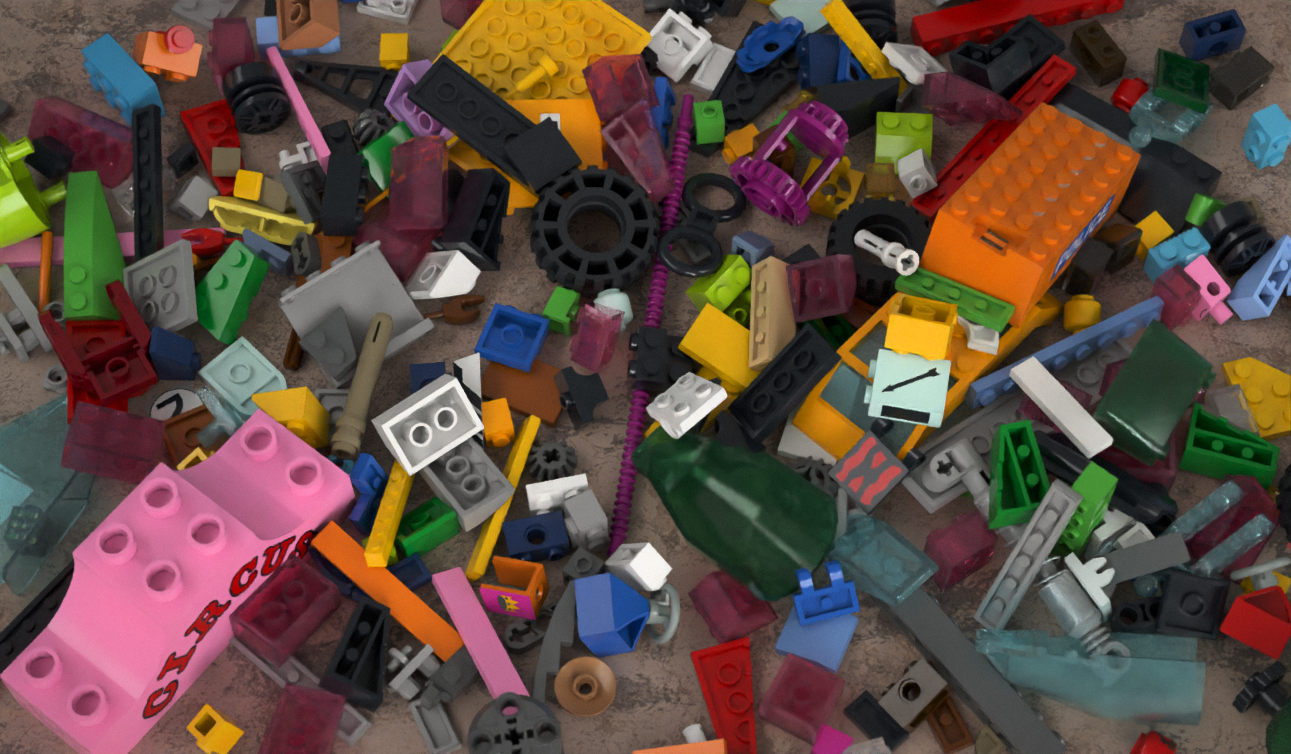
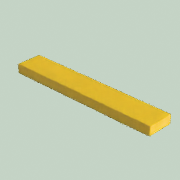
[465,414,541,583]

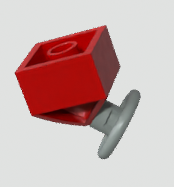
[1219,556,1291,660]

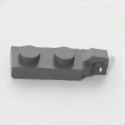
[420,644,481,712]

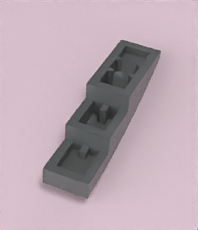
[531,581,576,703]

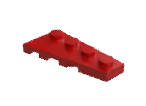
[180,98,245,197]
[690,636,757,754]

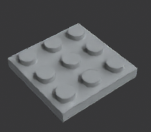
[123,239,198,337]

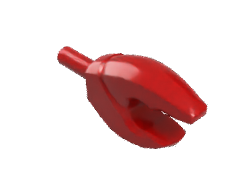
[181,228,244,257]

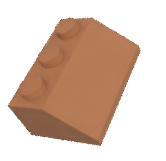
[276,0,340,50]

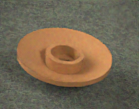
[554,657,617,717]

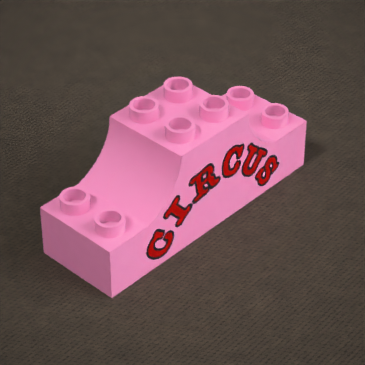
[0,408,357,754]

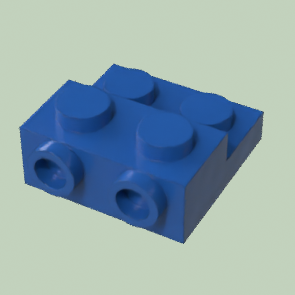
[474,303,550,372]

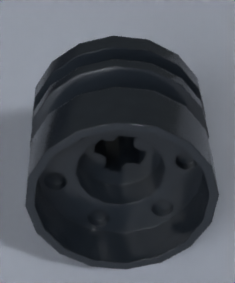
[842,0,898,51]
[221,62,291,135]
[1199,201,1275,277]

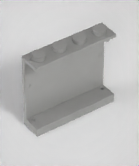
[278,240,435,389]

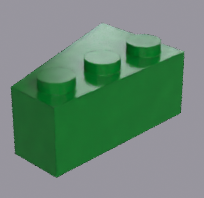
[195,239,270,345]
[1178,402,1280,491]
[988,420,1050,530]

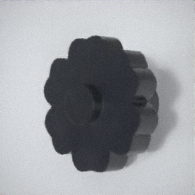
[1232,661,1291,719]

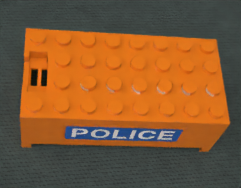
[918,102,1141,328]

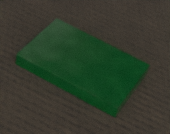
[1152,48,1209,114]

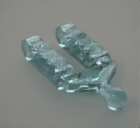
[1128,87,1214,148]
[1134,480,1275,598]

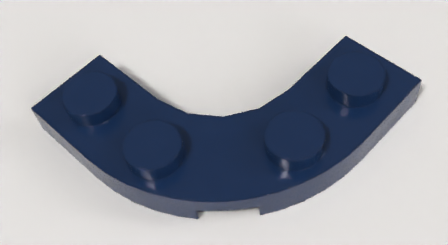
[308,547,432,602]

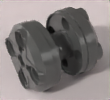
[467,692,564,754]

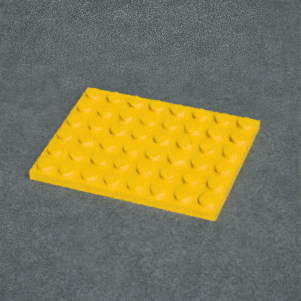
[389,0,652,173]

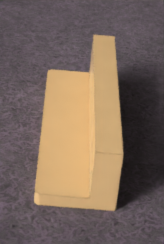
[749,256,797,372]

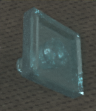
[195,386,244,449]

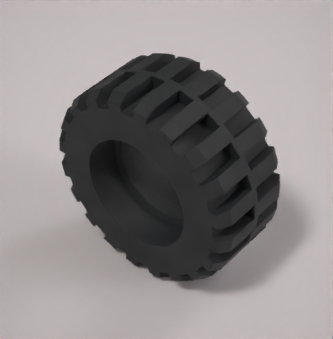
[825,197,932,308]

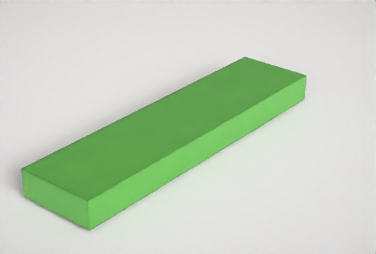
[895,263,1015,333]

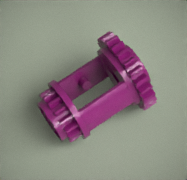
[729,101,849,227]

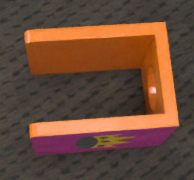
[479,556,550,620]

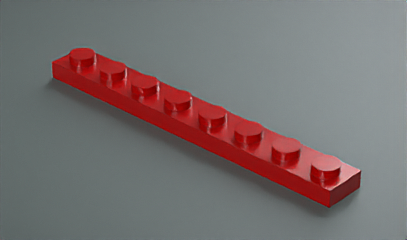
[909,54,1076,224]

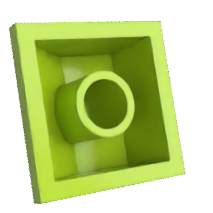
[874,112,932,178]

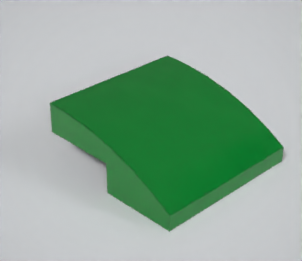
[355,121,434,200]

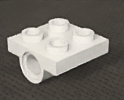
[646,372,728,439]

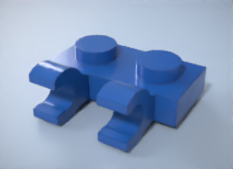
[792,560,860,626]

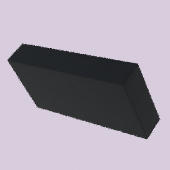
[843,690,910,754]

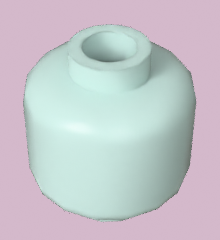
[593,288,633,333]

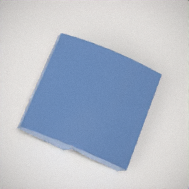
[774,605,859,673]

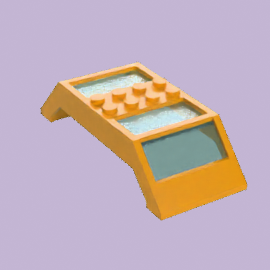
[792,291,1064,461]

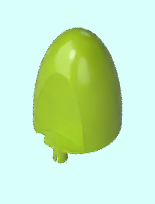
[0,131,67,249]

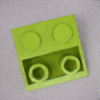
[685,254,752,327]

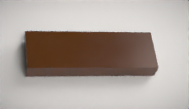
[902,660,974,754]

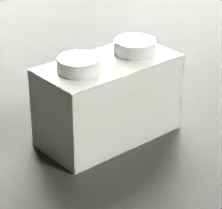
[605,542,672,591]

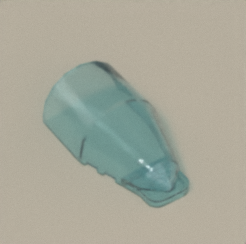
[975,629,1206,726]

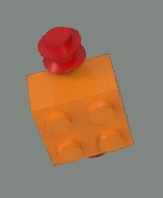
[132,25,203,83]

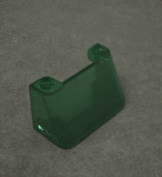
[1093,319,1217,468]

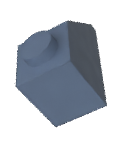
[731,231,774,270]

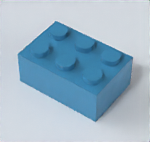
[81,33,166,126]

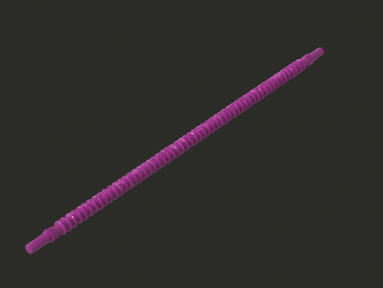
[606,94,694,573]

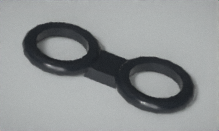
[656,173,747,278]

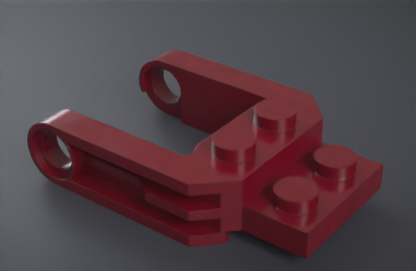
[37,279,158,407]

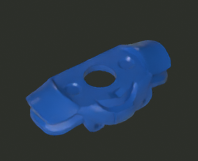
[736,16,806,73]

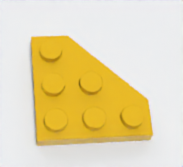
[1221,357,1291,441]

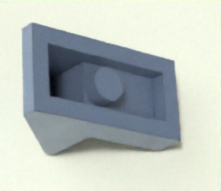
[243,228,295,277]

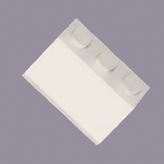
[371,374,484,476]

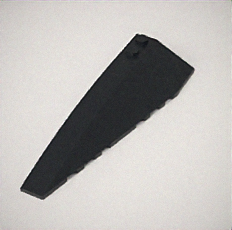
[987,46,1222,242]

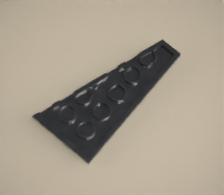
[688,21,801,158]

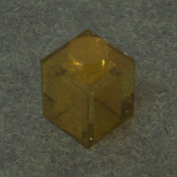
[864,163,896,201]

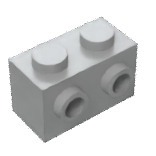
[563,489,609,554]

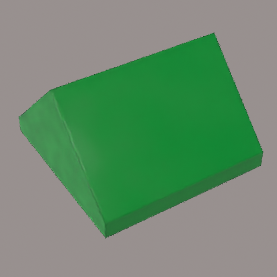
[394,497,460,558]

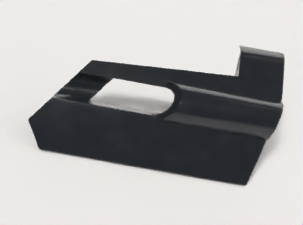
[1034,430,1179,524]

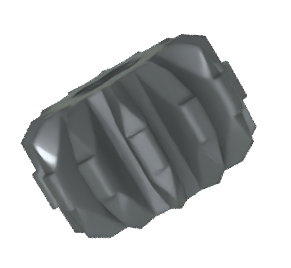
[352,109,396,146]
[527,436,578,483]

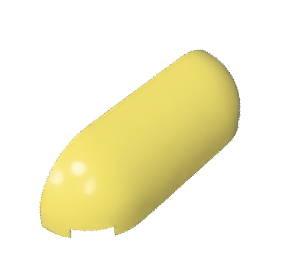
[209,196,318,245]

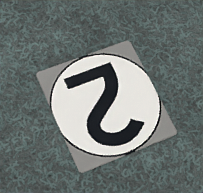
[142,380,203,441]

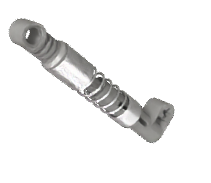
[922,437,1131,680]

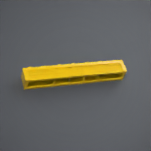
[820,0,908,97]
[364,459,416,567]

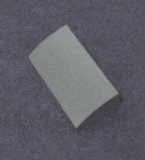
[417,437,515,532]

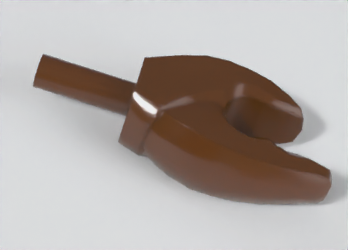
[423,295,485,325]

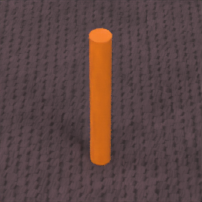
[38,231,54,313]

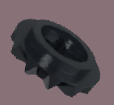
[672,0,715,26]

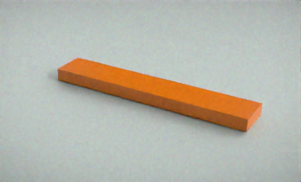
[311,521,464,663]

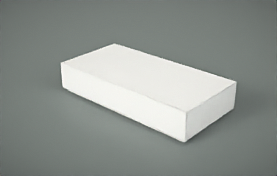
[690,42,736,96]

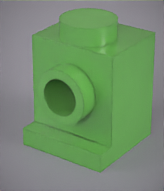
[542,285,581,337]

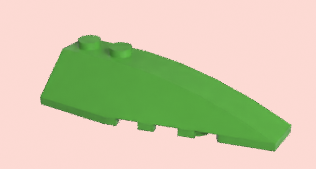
[64,171,127,321]

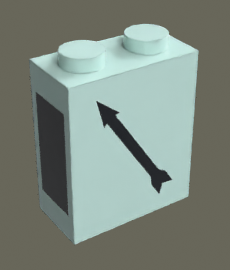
[864,349,951,428]

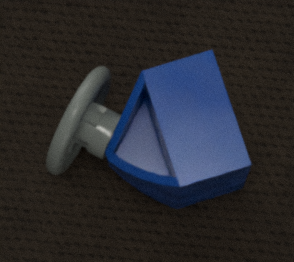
[574,572,680,658]

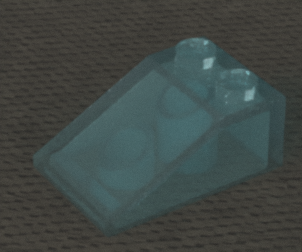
[825,515,939,607]

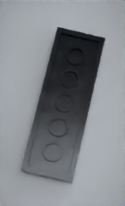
[407,54,551,199]

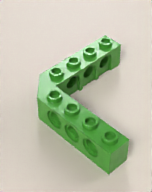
[960,462,1118,558]

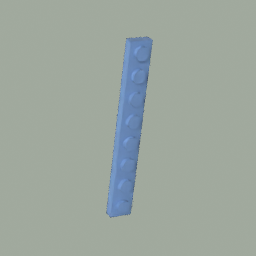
[965,295,1165,410]

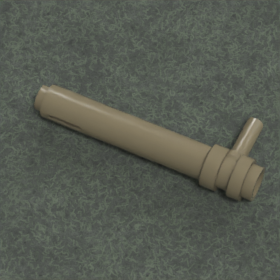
[330,312,394,461]

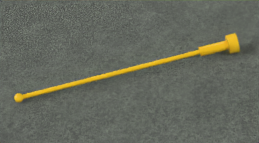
[365,53,559,212]

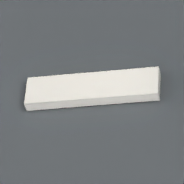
[1009,356,1113,459]

